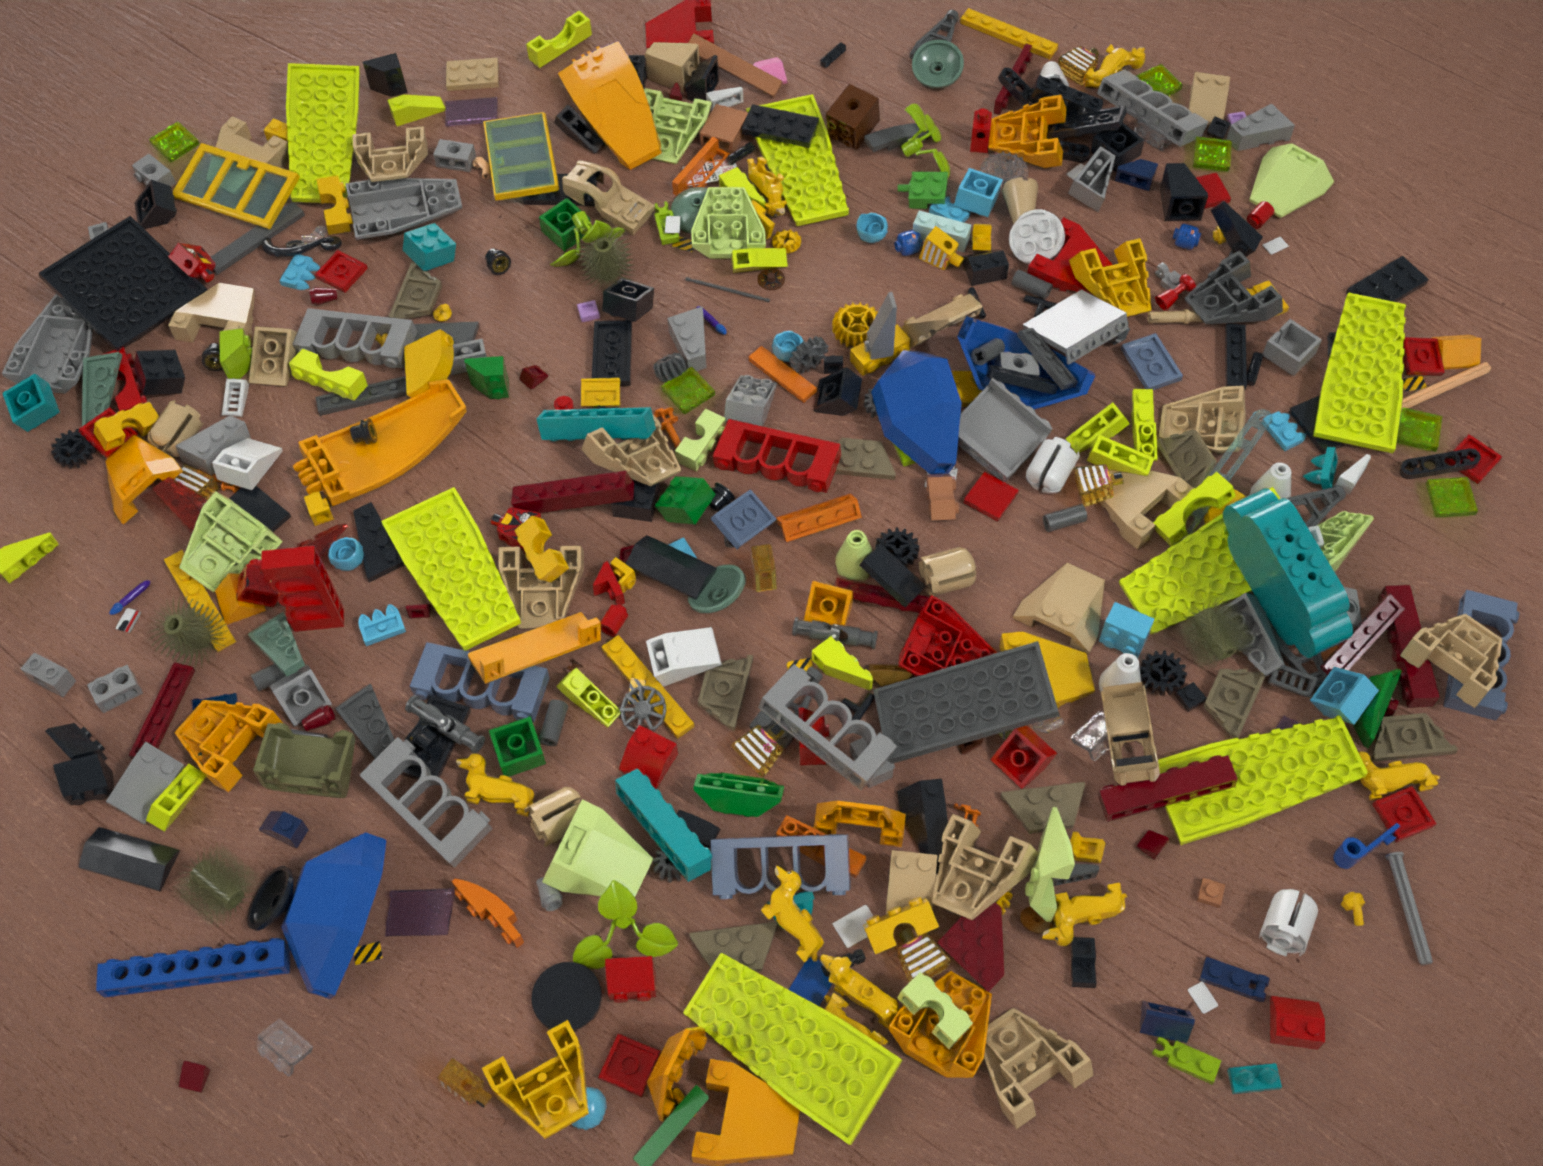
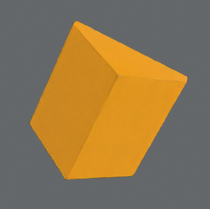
[1432,335,1481,370]
[215,573,266,625]
[804,581,853,631]

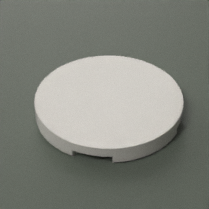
[1009,209,1065,264]

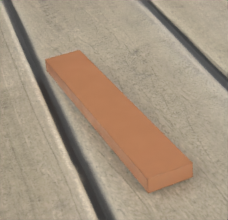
[688,33,783,98]

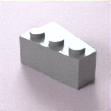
[1226,104,1295,151]
[1068,146,1115,212]
[667,306,707,374]
[176,415,251,476]

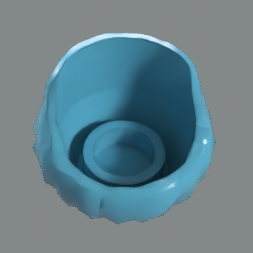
[856,212,888,243]
[772,331,804,362]
[328,537,364,571]
[571,1087,607,1130]

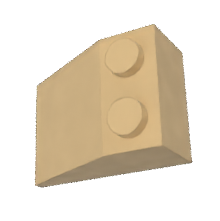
[1188,72,1230,128]
[249,327,298,386]
[886,850,937,927]

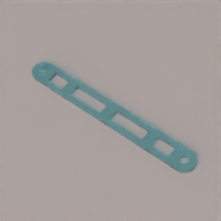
[1167,409,1272,547]

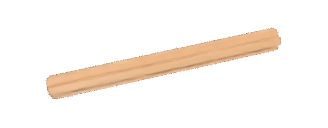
[1401,362,1491,411]

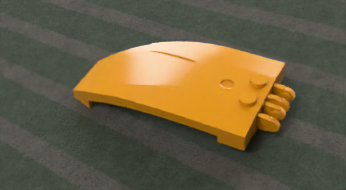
[558,41,662,170]
[293,380,467,506]

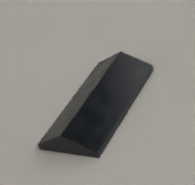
[626,535,717,600]
[78,827,180,892]

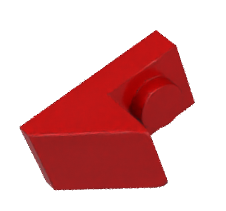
[593,561,625,605]

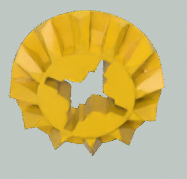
[772,228,801,253]

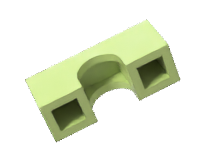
[675,409,726,471]
[897,972,973,1049]

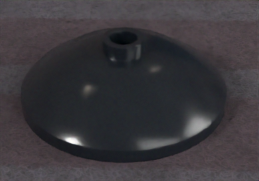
[247,866,294,931]

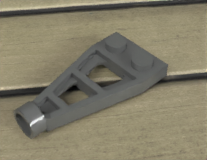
[910,10,960,59]
[1286,485,1346,528]
[1271,627,1328,693]
[750,667,823,750]

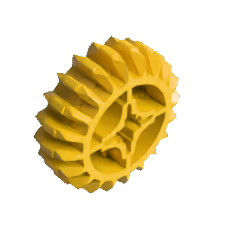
[832,302,878,348]

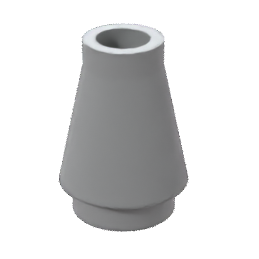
[536,877,563,911]

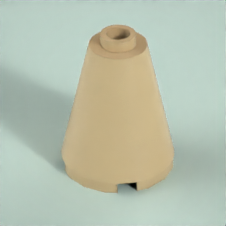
[1002,177,1038,224]

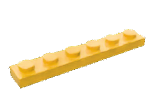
[960,8,1058,60]
[163,550,236,652]
[602,635,695,739]

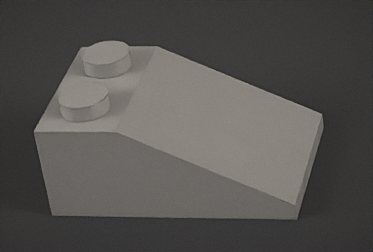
[106,742,184,825]

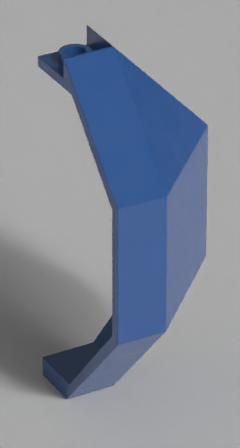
[957,316,1095,409]
[871,350,961,474]
[281,832,387,999]

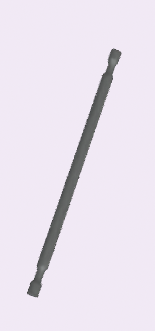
[686,277,770,302]

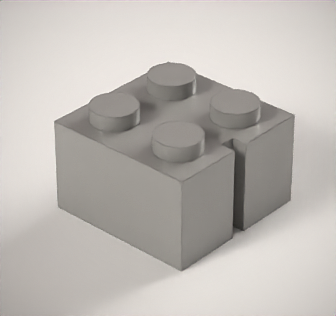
[1263,319,1322,376]

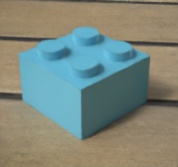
[954,168,1003,217]
[1099,602,1154,658]
[1310,667,1379,725]

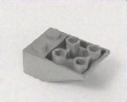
[724,375,777,426]

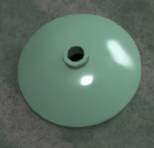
[912,40,964,89]
[671,187,708,234]
[688,565,746,613]

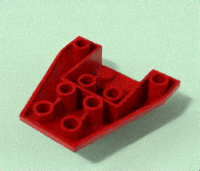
[898,595,997,676]

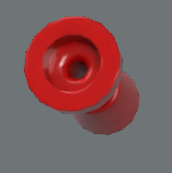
[1155,274,1196,311]

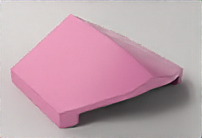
[753,57,787,84]

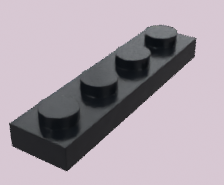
[1225,323,1247,391]

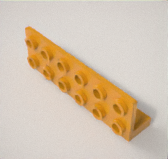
[468,612,601,684]

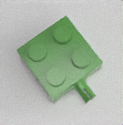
[898,172,948,209]

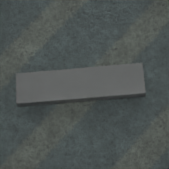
[1017,328,1078,390]

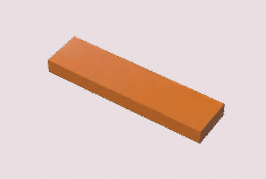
[748,346,817,403]

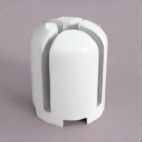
[1026,437,1080,494]
[1259,889,1318,956]

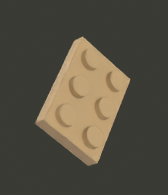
[446,58,499,91]

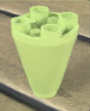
[835,530,873,581]

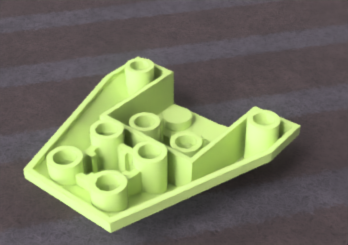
[1249,143,1334,218]
[691,187,766,259]
[1316,511,1374,572]
[542,799,653,897]

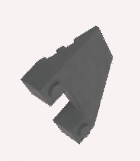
[1185,250,1283,324]

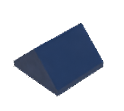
[1140,1001,1195,1043]

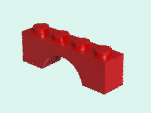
[101,347,148,411]

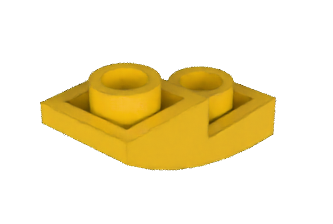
[751,200,775,240]

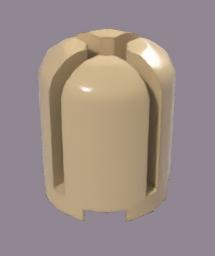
[147,401,204,458]
[919,547,976,597]
[524,787,581,847]

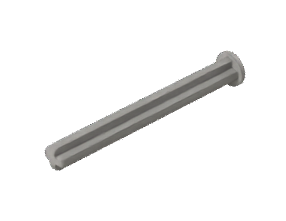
[1385,852,1433,965]

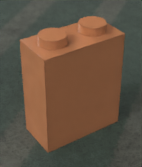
[700,104,748,154]

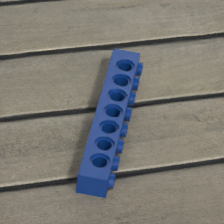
[96,938,290,998]

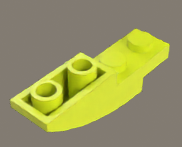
[1131,389,1158,461]

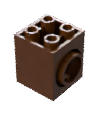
[826,84,880,150]

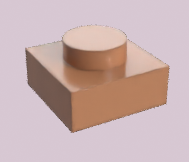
[1197,878,1226,908]

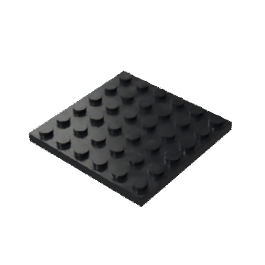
[39,216,207,351]

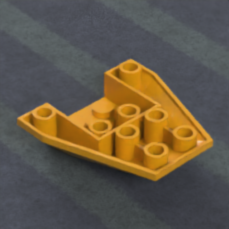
[105,435,183,524]
[888,971,992,1078]
[647,1027,707,1122]

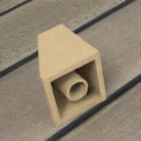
[645,42,700,93]

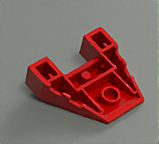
[645,0,714,58]
[1027,217,1113,296]

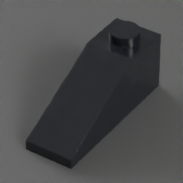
[554,104,605,154]
[1211,201,1263,257]

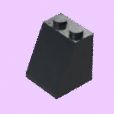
[1160,163,1208,221]

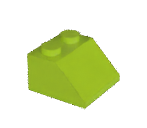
[220,328,253,379]

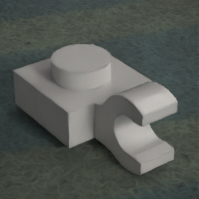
[1155,262,1181,290]

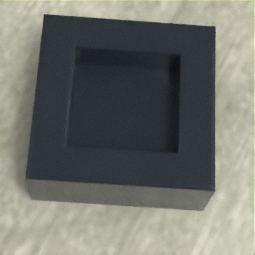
[1206,116,1231,141]
[824,355,843,374]
[1175,682,1207,712]

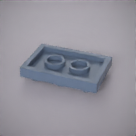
[1121,333,1183,390]
[711,489,777,549]

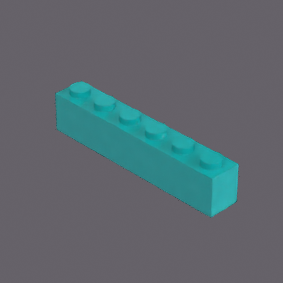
[536,407,656,441]
[615,769,712,882]

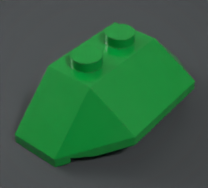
[1352,669,1402,748]
[693,772,784,817]

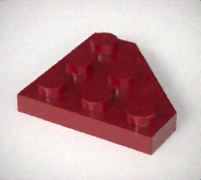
[937,902,1005,992]

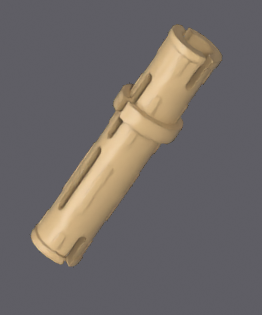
[1147,309,1203,324]

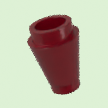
[309,287,338,306]
[301,705,336,731]

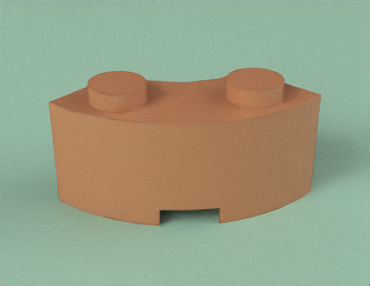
[926,474,959,521]

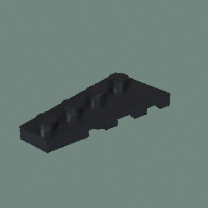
[353,502,404,583]

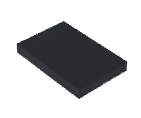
[1289,395,1347,454]
[229,486,291,532]
[860,544,926,608]

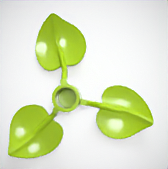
[901,104,950,178]
[550,211,625,267]
[573,880,678,969]

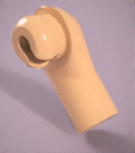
[472,157,491,180]

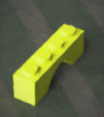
[526,11,592,68]
[289,349,368,401]
[1153,472,1236,546]

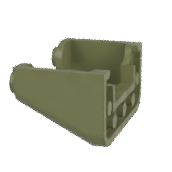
[253,723,355,798]

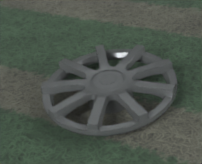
[620,686,666,732]

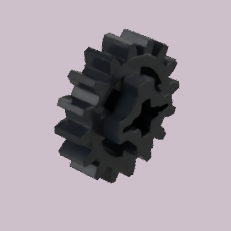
[51,429,97,469]
[875,527,920,568]
[1140,650,1187,696]

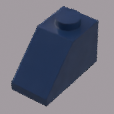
[1115,159,1158,191]
[259,811,309,849]

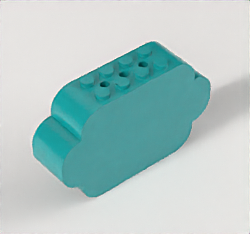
[1223,488,1353,658]

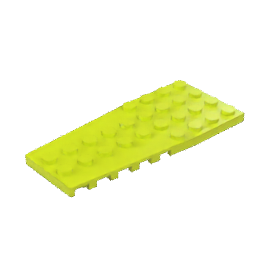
[286,63,360,203]
[746,94,849,226]
[1313,293,1406,453]
[381,487,521,651]
[1119,487,1281,635]
[1158,715,1368,845]
[683,953,903,1145]

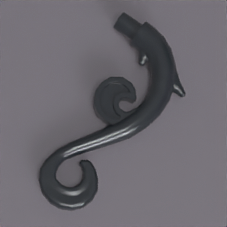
[262,236,342,258]

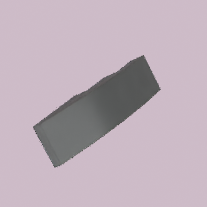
[864,123,932,152]

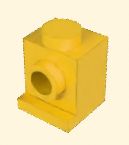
[304,492,334,526]

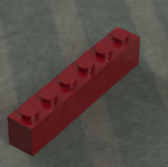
[511,470,634,513]
[1378,585,1440,708]
[1099,755,1238,822]

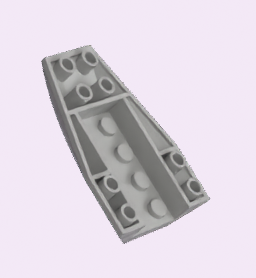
[346,178,462,240]
[2,294,93,394]

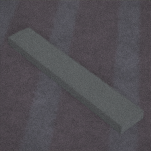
[211,202,305,275]
[315,376,407,416]

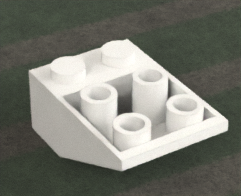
[212,438,283,490]
[646,627,722,687]

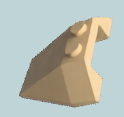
[1159,386,1246,453]
[1013,563,1105,654]

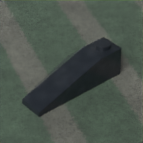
[897,779,948,873]

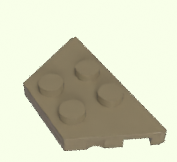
[389,262,442,319]
[1157,429,1217,488]
[835,438,896,480]
[698,655,754,731]
[1203,669,1265,739]
[1372,713,1458,762]
[1001,782,1085,834]
[690,922,777,972]

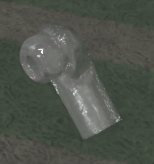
[301,225,327,244]
[1032,716,1064,734]

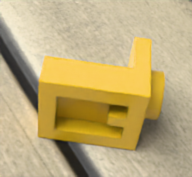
[972,224,992,251]
[610,557,636,593]

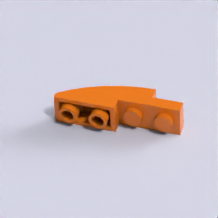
[776,815,866,878]
[452,878,524,948]

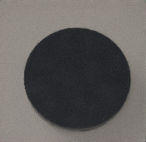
[531,962,602,1032]

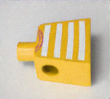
[919,226,964,270]

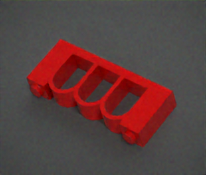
[713,419,842,493]
[258,546,345,632]

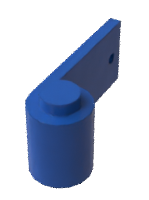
[1333,823,1400,869]

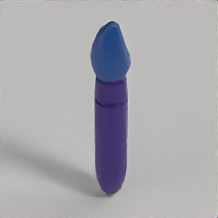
[696,306,727,335]
[109,580,150,615]

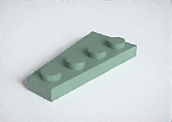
[82,352,122,426]
[248,612,305,677]

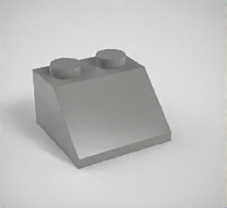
[269,664,332,726]

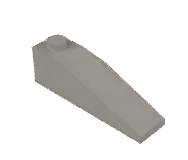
[864,292,897,360]
[1216,593,1285,676]

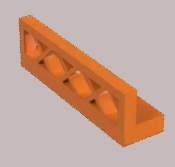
[672,136,730,196]
[776,494,862,542]

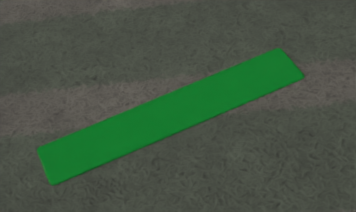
[633,1085,709,1166]

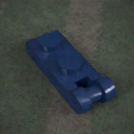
[1199,957,1270,1002]

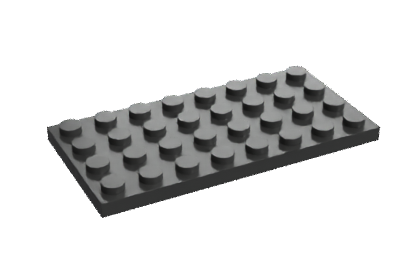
[873,641,1060,764]

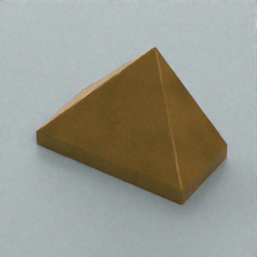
[869,664,912,687]

